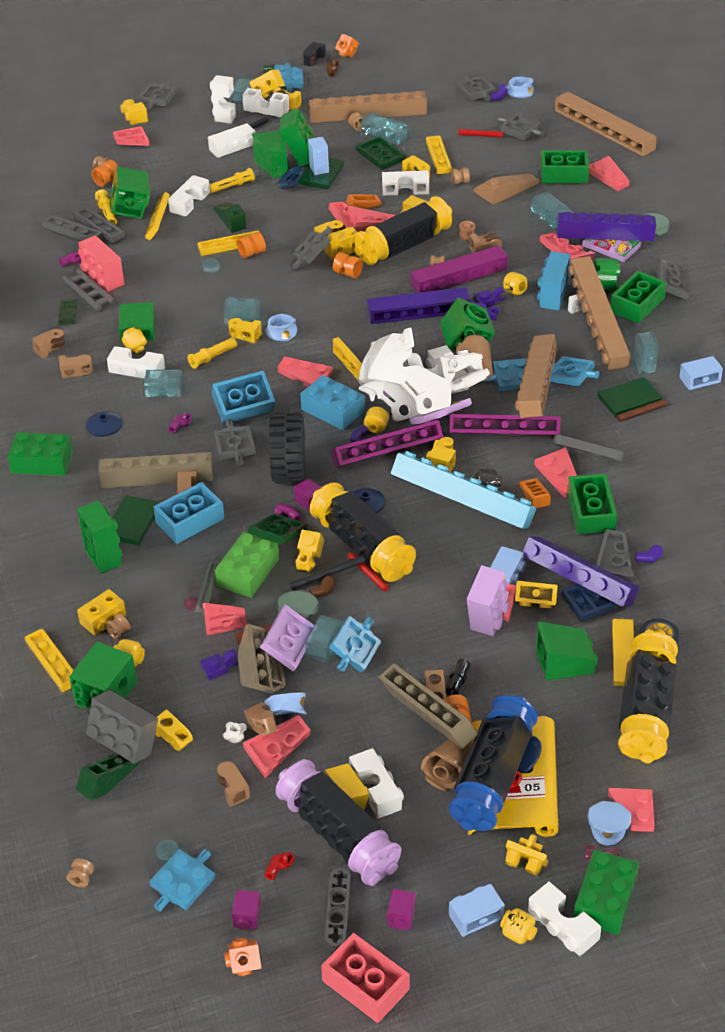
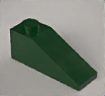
[213,202,246,233]
[76,753,141,800]

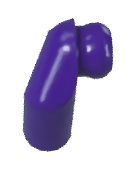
[489,84,508,101]
[350,425,369,442]
[636,545,663,563]

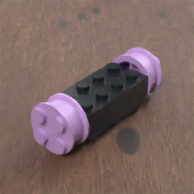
[275,759,401,886]

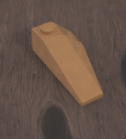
[474,174,540,205]

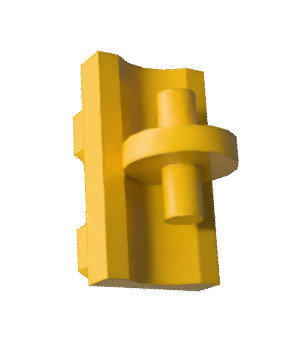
[505,834,549,876]

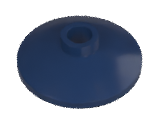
[278,166,303,189]
[86,411,122,437]
[352,488,385,513]
[517,736,542,774]

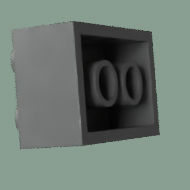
[86,690,158,764]

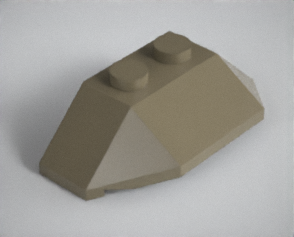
[237,623,286,694]

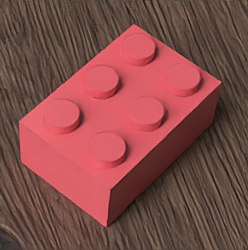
[78,235,124,292]
[321,933,410,1023]

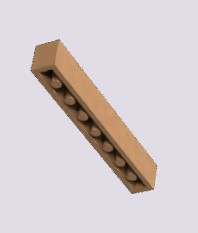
[309,91,427,123]
[555,91,657,156]
[567,256,630,370]
[515,334,557,418]

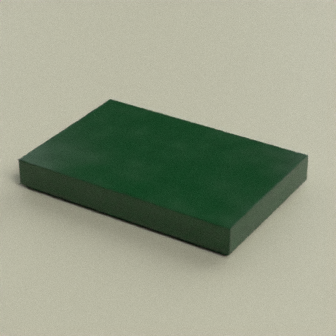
[356,136,406,170]
[299,158,344,190]
[597,377,662,417]
[112,495,160,545]
[248,513,308,545]

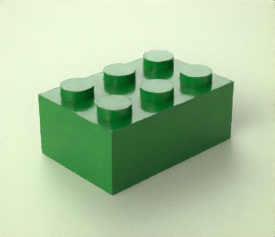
[279,108,317,166]
[540,150,589,184]
[610,270,667,323]
[8,432,73,476]
[567,474,617,534]
[77,500,123,574]
[574,849,639,935]

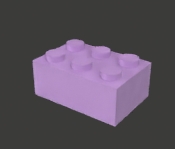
[466,565,510,637]

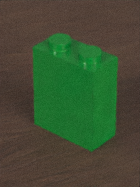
[119,302,155,342]

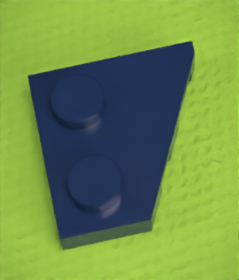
[561,584,616,622]

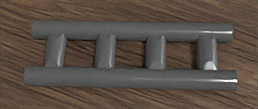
[62,269,116,312]

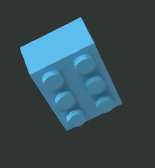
[537,251,570,310]
[211,370,275,424]
[300,375,365,430]
[153,482,225,544]

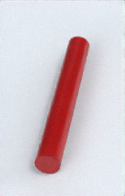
[458,129,503,138]
[347,552,389,592]

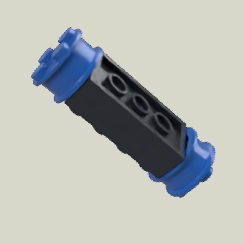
[449,695,538,831]

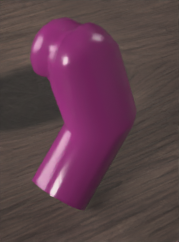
[59,252,81,266]
[168,412,192,433]
[274,503,302,521]

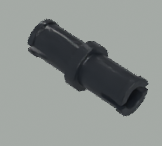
[445,659,471,696]

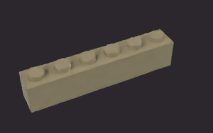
[99,452,213,488]
[379,663,478,749]

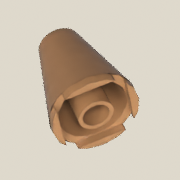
[456,335,493,381]
[421,739,472,791]

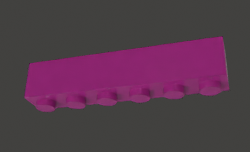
[411,246,508,293]
[450,414,561,436]
[330,420,443,467]

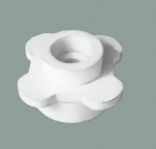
[223,722,247,743]

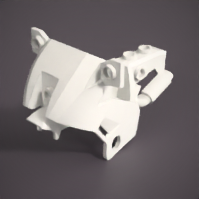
[359,328,490,422]

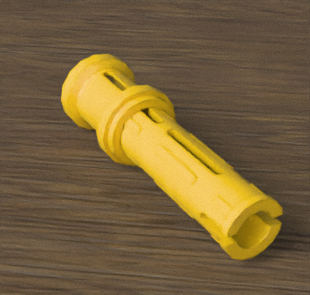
[209,168,255,194]
[95,189,117,225]
[187,337,237,369]

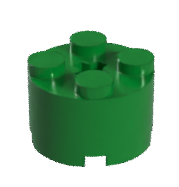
[594,258,620,292]

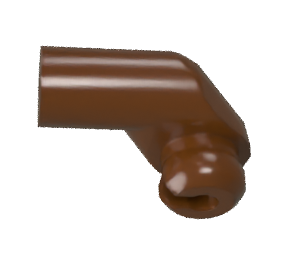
[326,60,339,77]
[310,576,335,597]

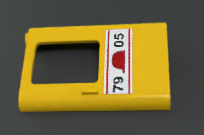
[468,716,558,837]

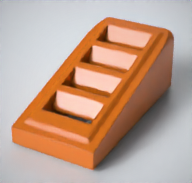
[346,194,382,209]
[519,478,551,508]

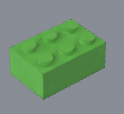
[215,532,279,598]

